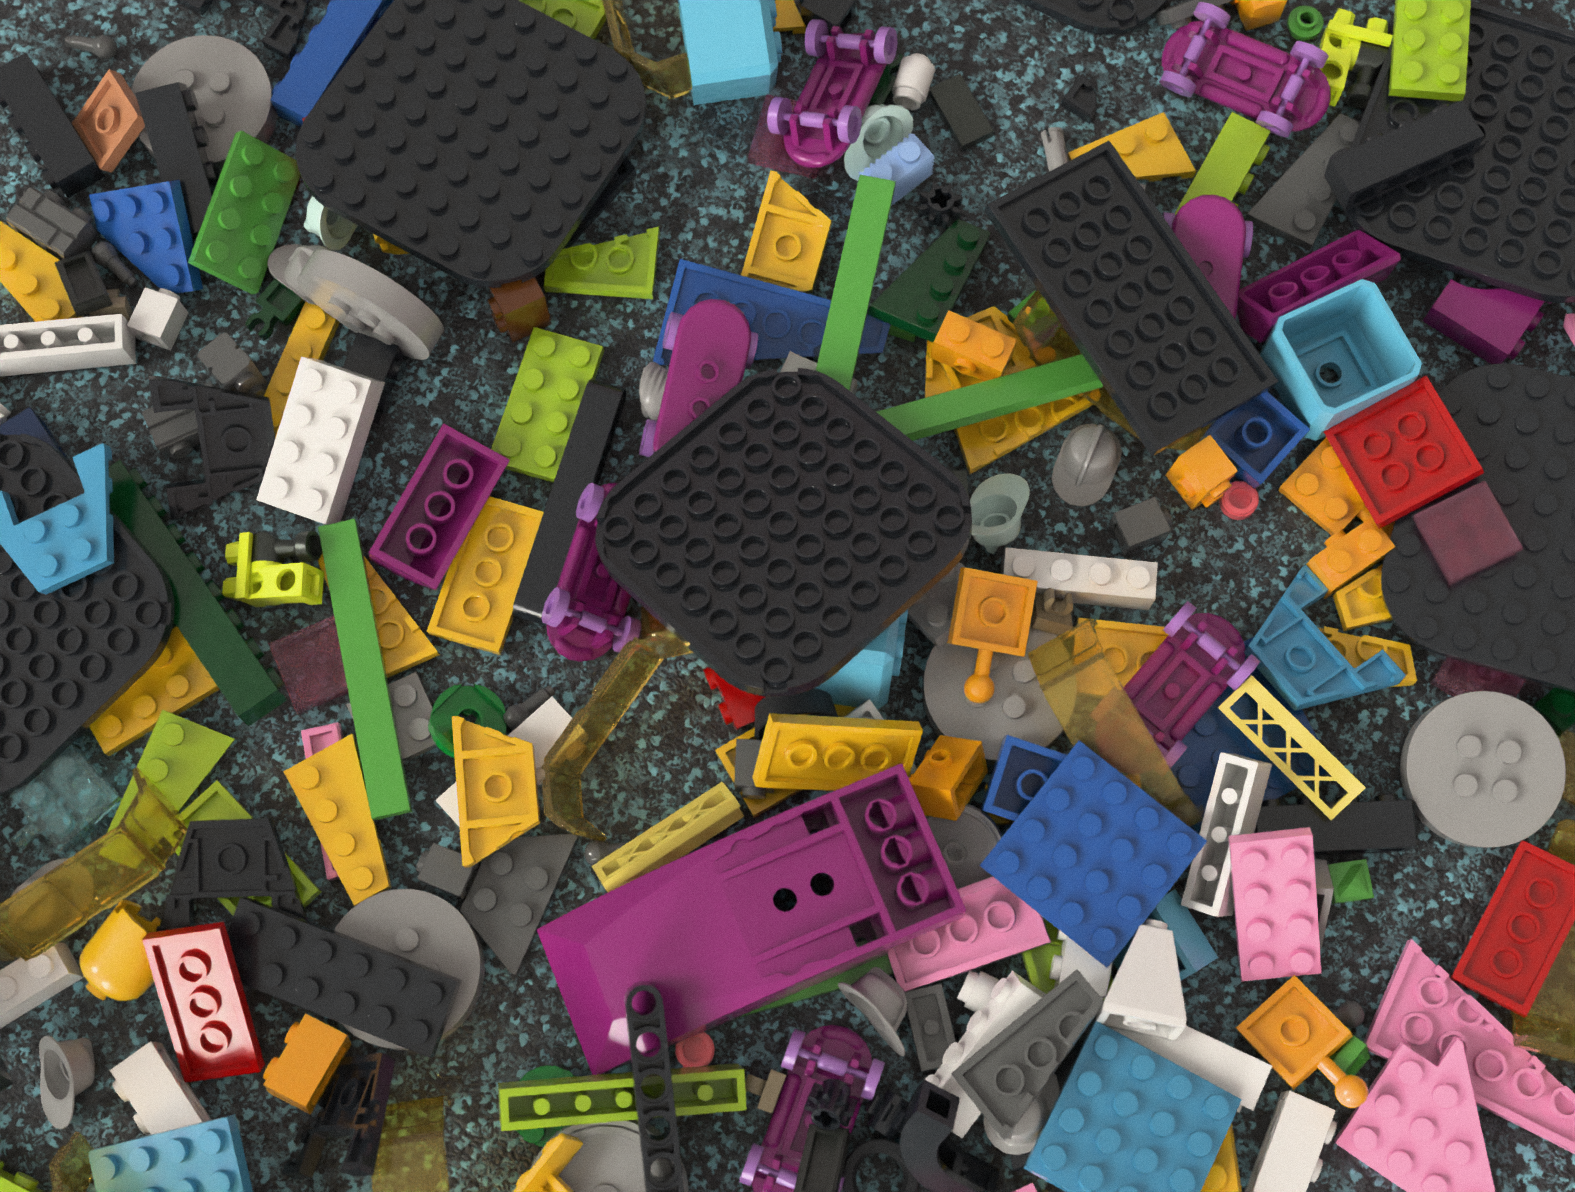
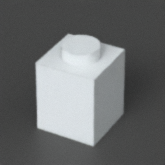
[127,287,188,351]

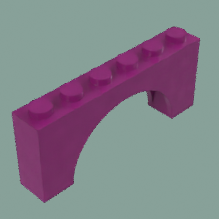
[1422,279,1552,364]

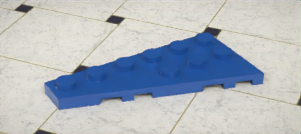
[653,259,890,366]

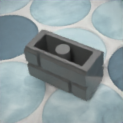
[6,187,99,260]
[197,332,269,396]
[142,381,215,459]

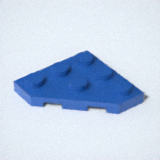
[89,180,203,293]

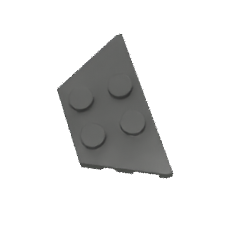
[460,834,579,976]

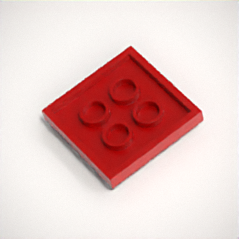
[1324,375,1484,529]

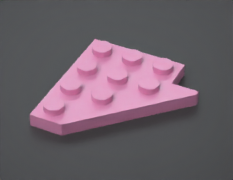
[1334,1037,1495,1192]

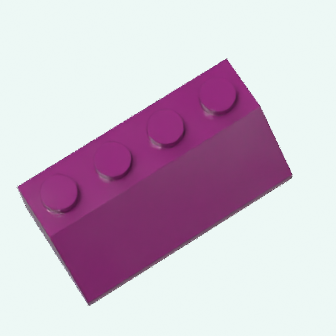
[1237,230,1401,343]
[369,423,510,590]

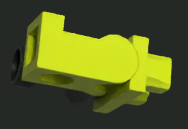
[1319,9,1393,110]
[222,531,324,607]

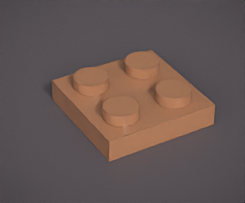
[72,69,145,173]

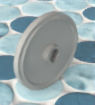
[925,804,1002,889]

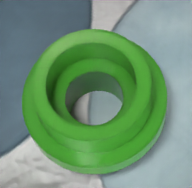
[1287,6,1323,41]

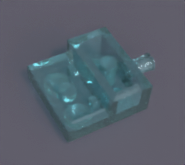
[10,744,122,854]

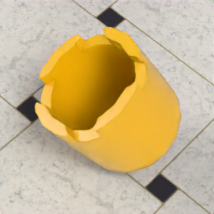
[79,900,161,1001]

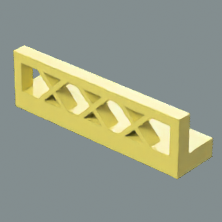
[1218,674,1366,820]
[592,782,745,893]

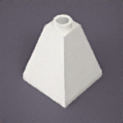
[1096,919,1187,1041]

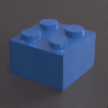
[1196,391,1310,489]
[980,735,1067,821]

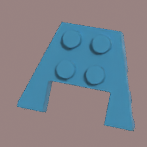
[0,443,114,594]
[1244,565,1406,711]

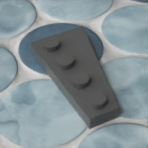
[1244,113,1360,251]
[951,969,1104,1140]

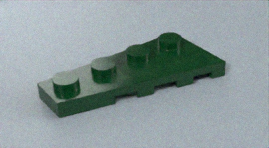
[868,219,991,342]

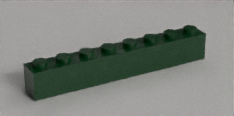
[109,460,287,726]

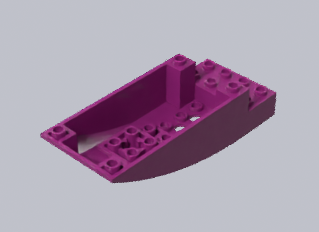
[537,763,967,1075]

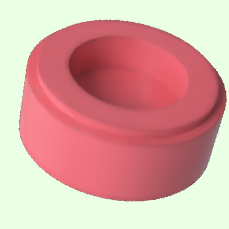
[1219,481,1259,520]
[675,1032,715,1067]

